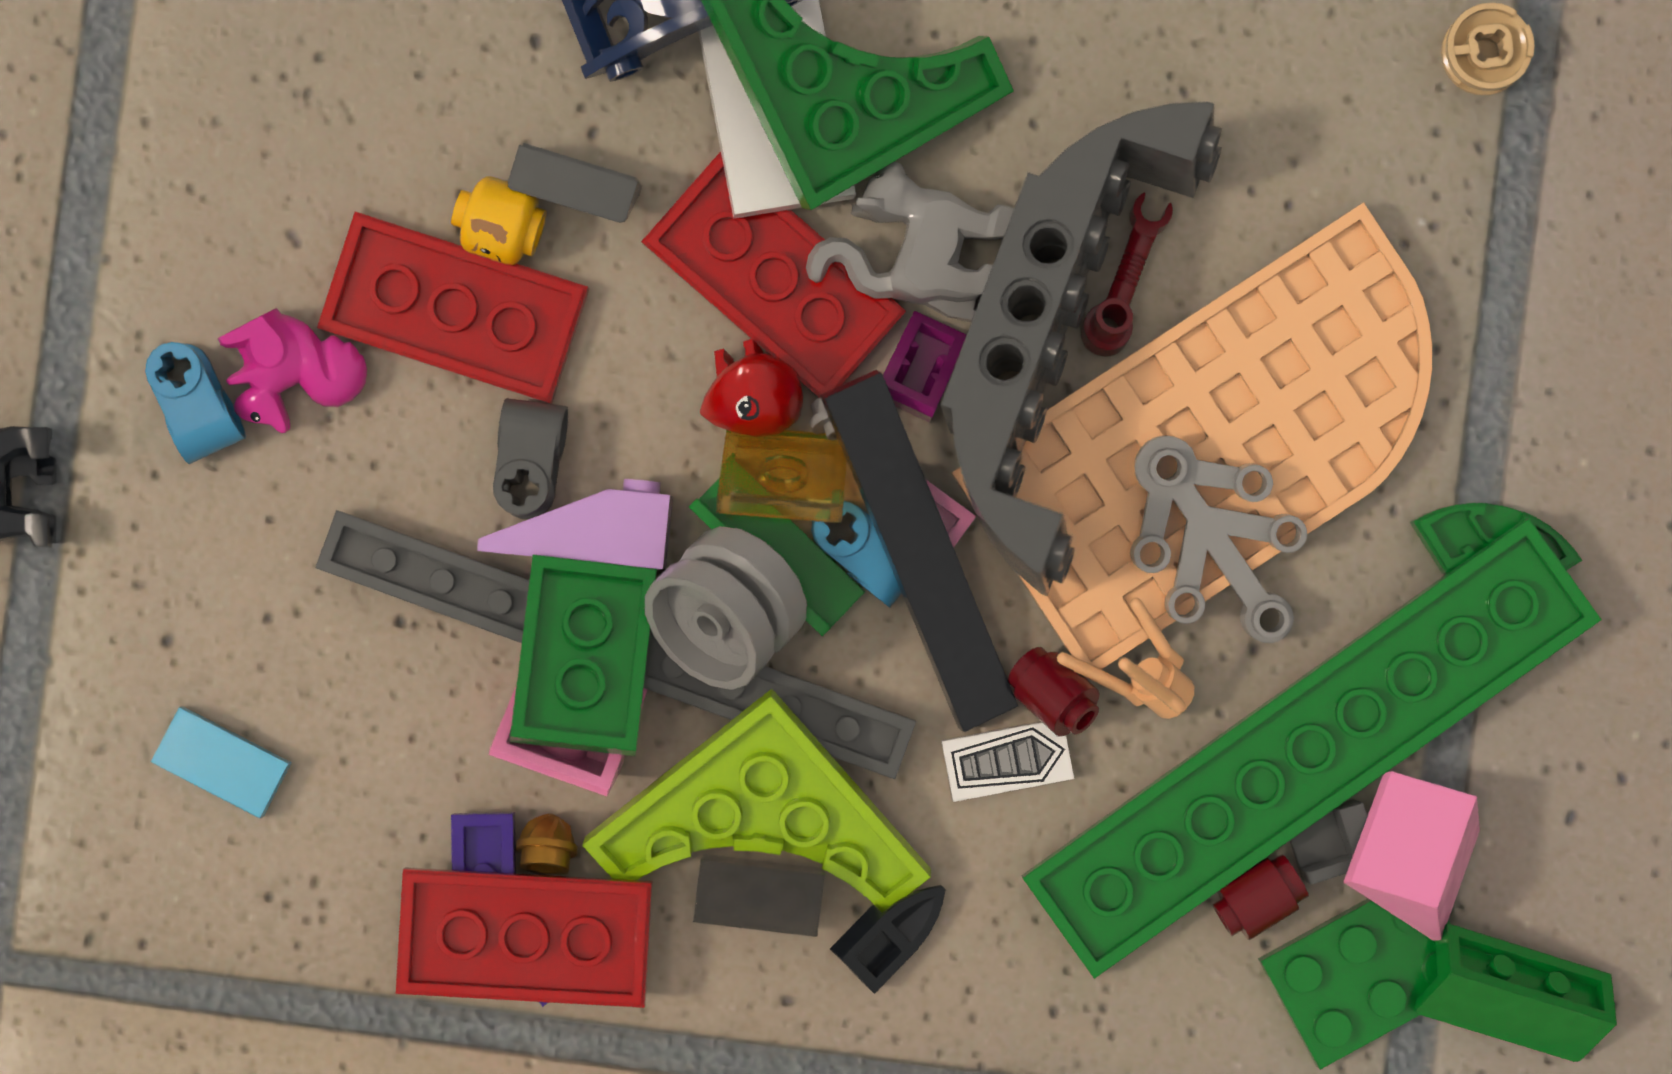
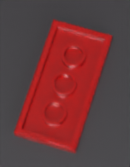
[641,151,906,398]
[317,211,589,404]
[396,867,653,1008]

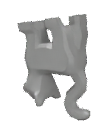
[806,161,1014,323]

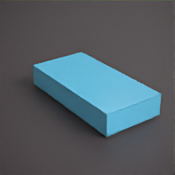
[151,707,292,818]

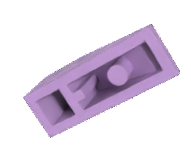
[477,479,673,570]

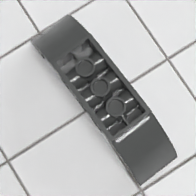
[941,102,1222,596]

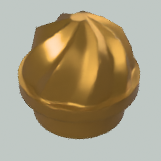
[516,814,578,874]

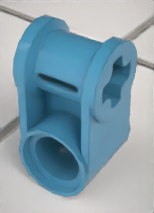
[145,342,246,464]
[811,500,902,608]

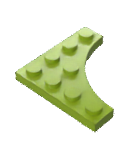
[582,689,931,912]

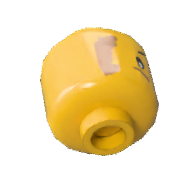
[451,176,547,265]

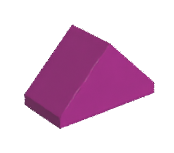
[883,310,967,422]

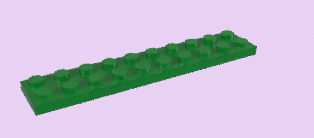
[1022,519,1602,979]

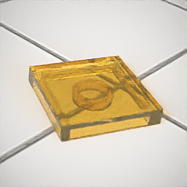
[716,430,847,523]

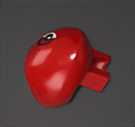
[700,338,803,437]

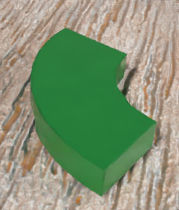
[1410,503,1583,574]

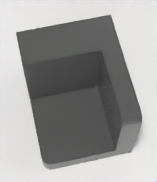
[1290,799,1367,884]

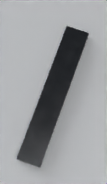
[820,370,1018,732]

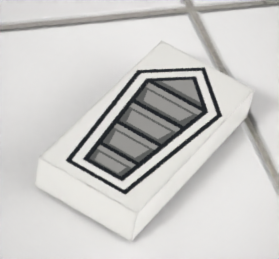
[941,722,1074,802]

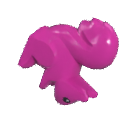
[218,308,367,433]

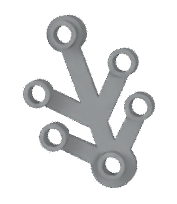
[1130,435,1307,643]

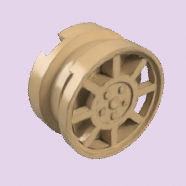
[1441,3,1535,96]

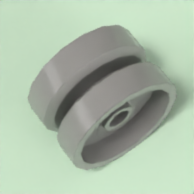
[645,526,807,690]

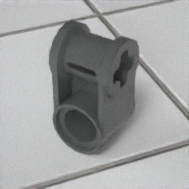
[493,398,568,520]

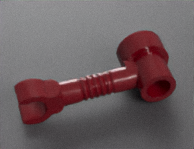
[1080,192,1173,357]

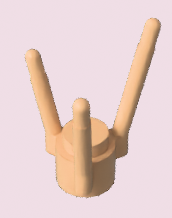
[1057,598,1194,719]

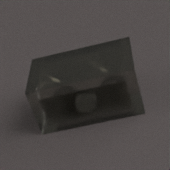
[693,854,825,937]

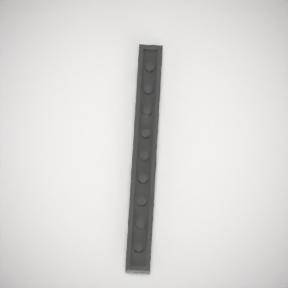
[315,510,916,779]

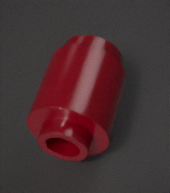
[1008,647,1100,737]
[1212,854,1309,940]

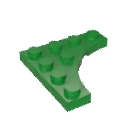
[701,0,1014,210]

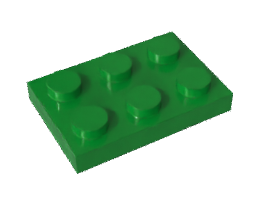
[510,555,657,756]
[1258,898,1451,1070]

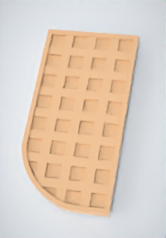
[951,202,1432,679]

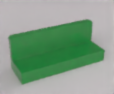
[688,464,865,637]
[1416,923,1617,1062]

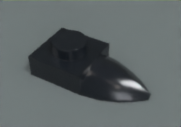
[830,885,946,994]

